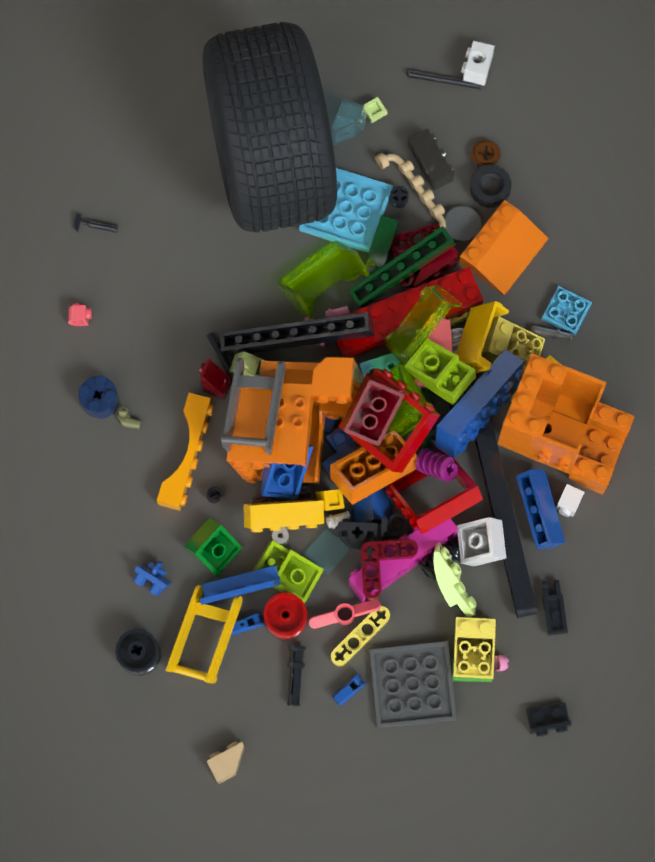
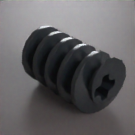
[418,540,461,581]

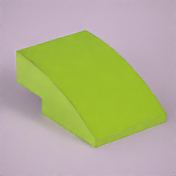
[404,339,476,405]
[253,540,324,603]

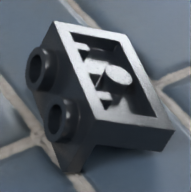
[526,703,572,737]

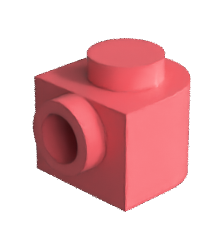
[68,303,92,326]

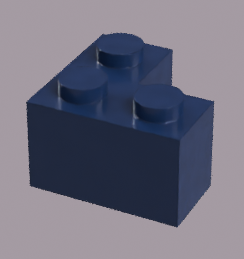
[322,427,359,484]

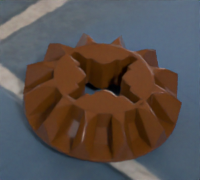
[471,140,501,167]

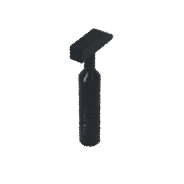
[74,213,118,233]

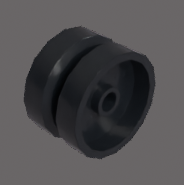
[115,629,161,676]

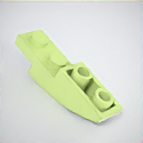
[434,542,477,618]

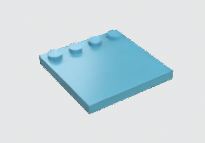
[299,168,393,253]

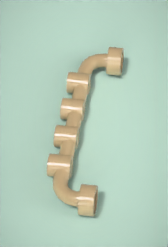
[375,153,446,236]

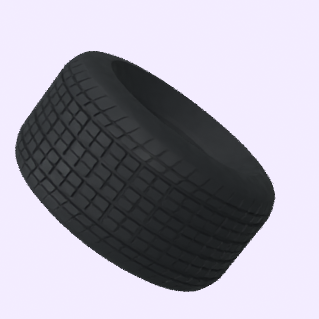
[202,22,338,233]

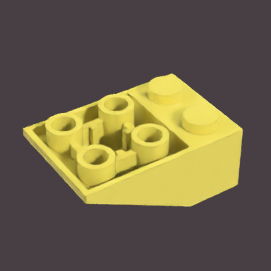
[481,316,545,371]
[454,617,496,679]

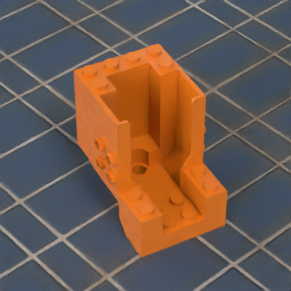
[497,353,635,495]
[227,357,364,483]

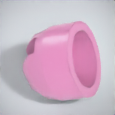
[494,655,509,672]

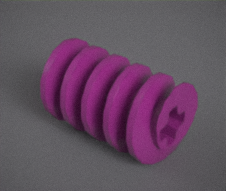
[416,448,458,482]

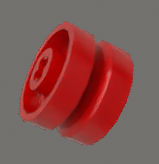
[264,592,308,640]

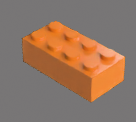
[330,429,417,505]

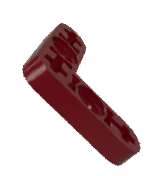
[391,224,440,288]
[361,539,418,600]

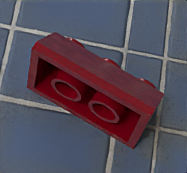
[341,373,405,446]

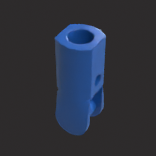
[231,613,265,636]
[332,674,367,706]

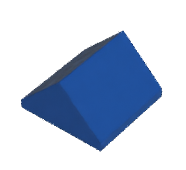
[352,486,393,524]

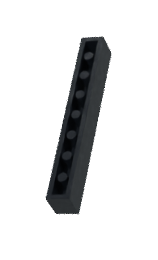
[220,312,375,356]

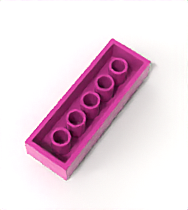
[349,518,458,603]

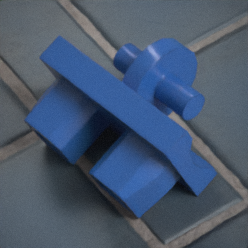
[134,561,172,596]

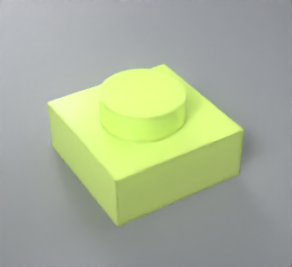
[362,97,387,123]

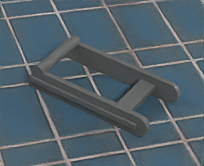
[221,358,286,455]

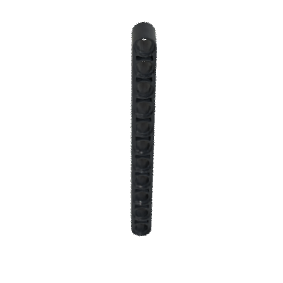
[475,417,537,618]

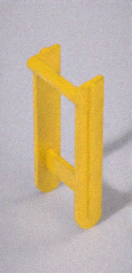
[165,585,242,684]

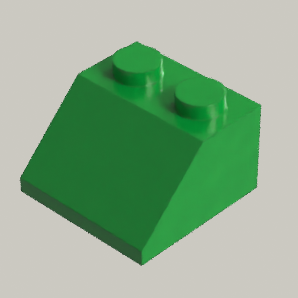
[184,518,243,577]

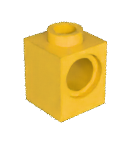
[315,489,344,511]

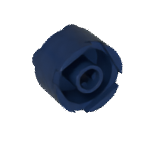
[79,375,119,419]

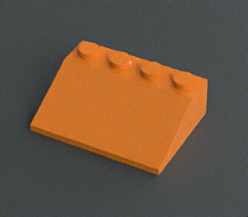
[459,200,549,296]

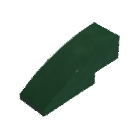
[363,215,399,275]

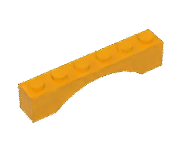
[157,393,214,511]

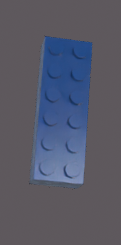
[435,349,524,459]

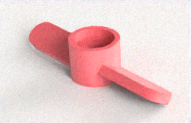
[309,599,381,629]

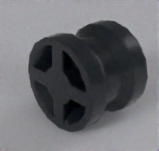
[390,186,409,208]

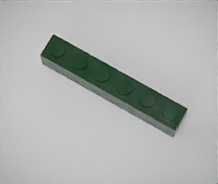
[348,226,456,308]

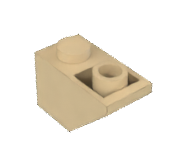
[207,741,245,784]

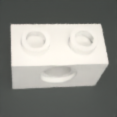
[461,41,495,86]

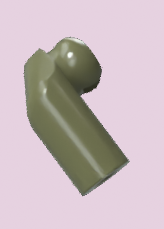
[117,406,141,429]

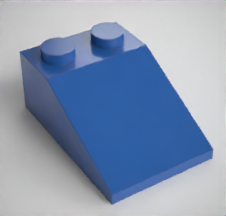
[261,444,313,500]

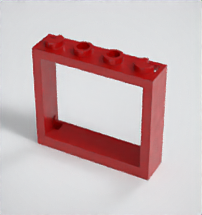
[339,368,440,473]
[385,449,483,534]

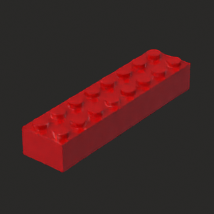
[335,267,484,358]

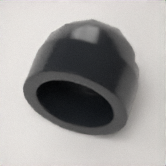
[206,487,222,504]

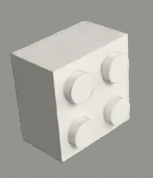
[457,517,506,566]

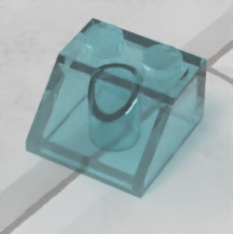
[331,98,366,146]

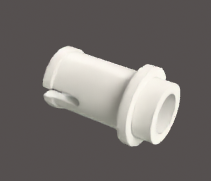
[326,511,351,529]

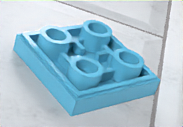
[541,286,592,336]

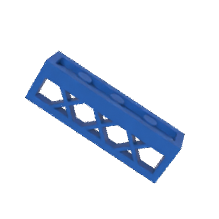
[200,566,281,605]

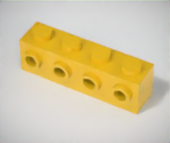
[244,499,324,532]

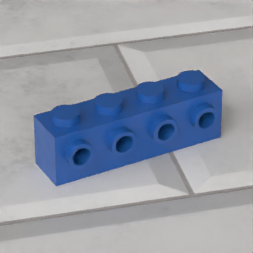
[516,469,566,550]

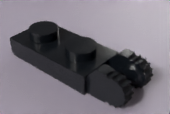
[542,580,568,636]

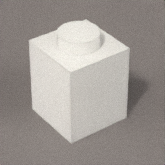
[556,484,584,517]

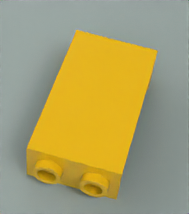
[456,301,509,373]

